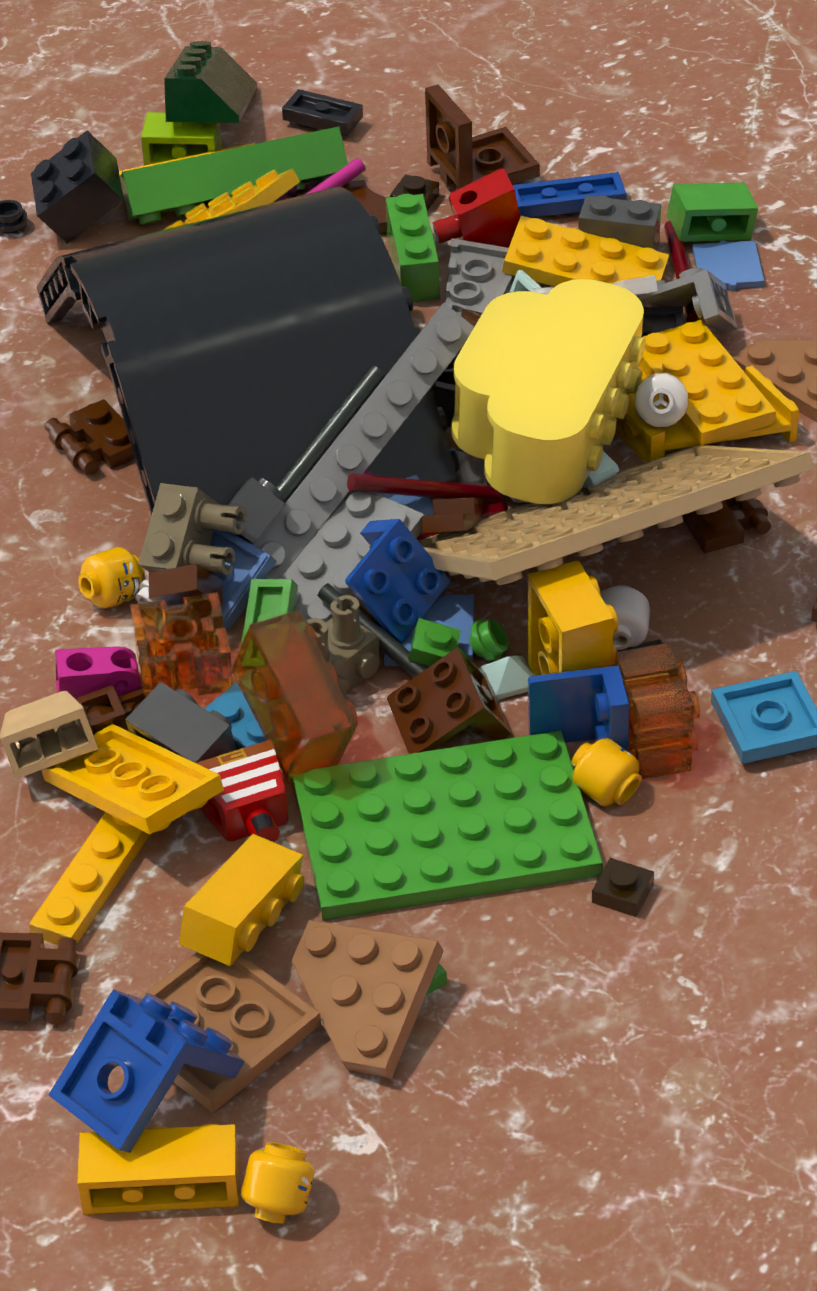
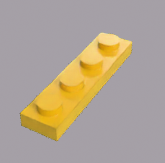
[29,812,150,945]

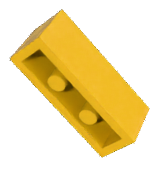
[179,834,304,966]
[77,1124,239,1215]

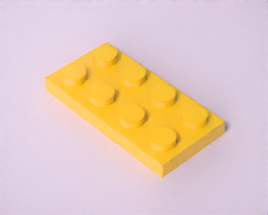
[164,168,301,230]
[502,215,669,287]
[639,320,776,446]
[41,724,224,834]

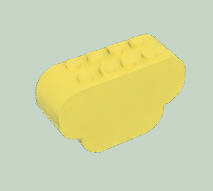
[451,279,646,504]

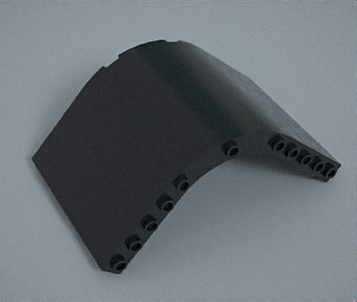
[36,187,459,516]

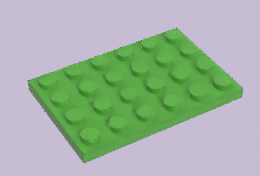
[292,731,603,920]

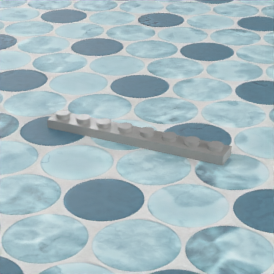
[254,303,474,579]

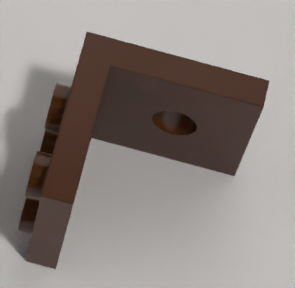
[425,84,540,190]

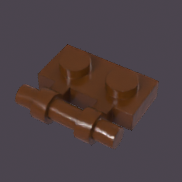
[45,399,135,474]
[682,497,772,553]
[0,932,80,1025]

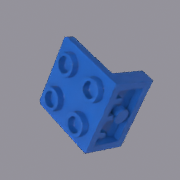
[345,519,451,642]
[528,665,629,752]

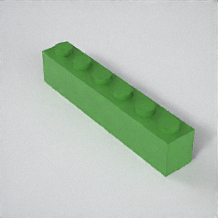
[120,126,348,225]

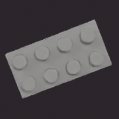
[280,491,425,634]

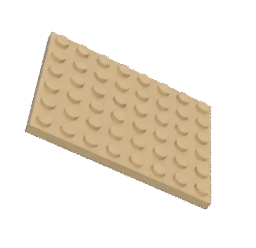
[419,445,814,585]

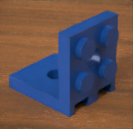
[48,989,245,1153]

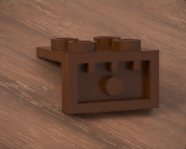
[387,647,512,754]

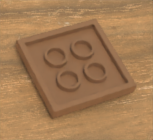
[139,952,321,1113]

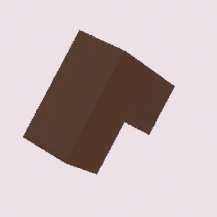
[149,564,223,610]

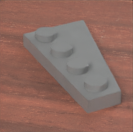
[446,238,515,316]

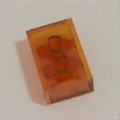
[231,610,358,784]

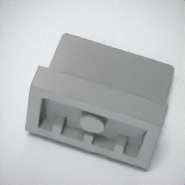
[636,267,738,334]

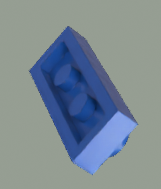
[513,172,627,218]

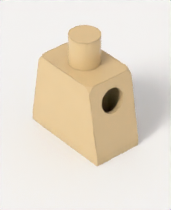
[0,691,98,779]

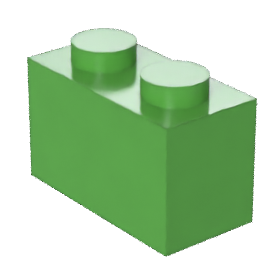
[667,182,758,242]

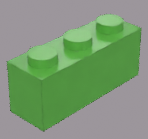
[385,194,440,302]

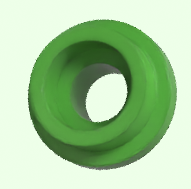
[469,619,509,662]

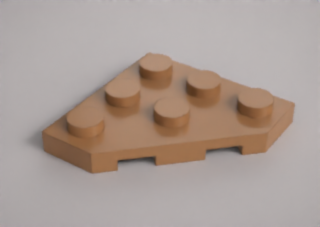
[732,340,817,422]
[291,920,444,1079]

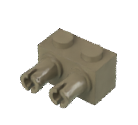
[138,483,247,576]
[278,595,380,712]

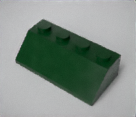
[164,41,257,123]

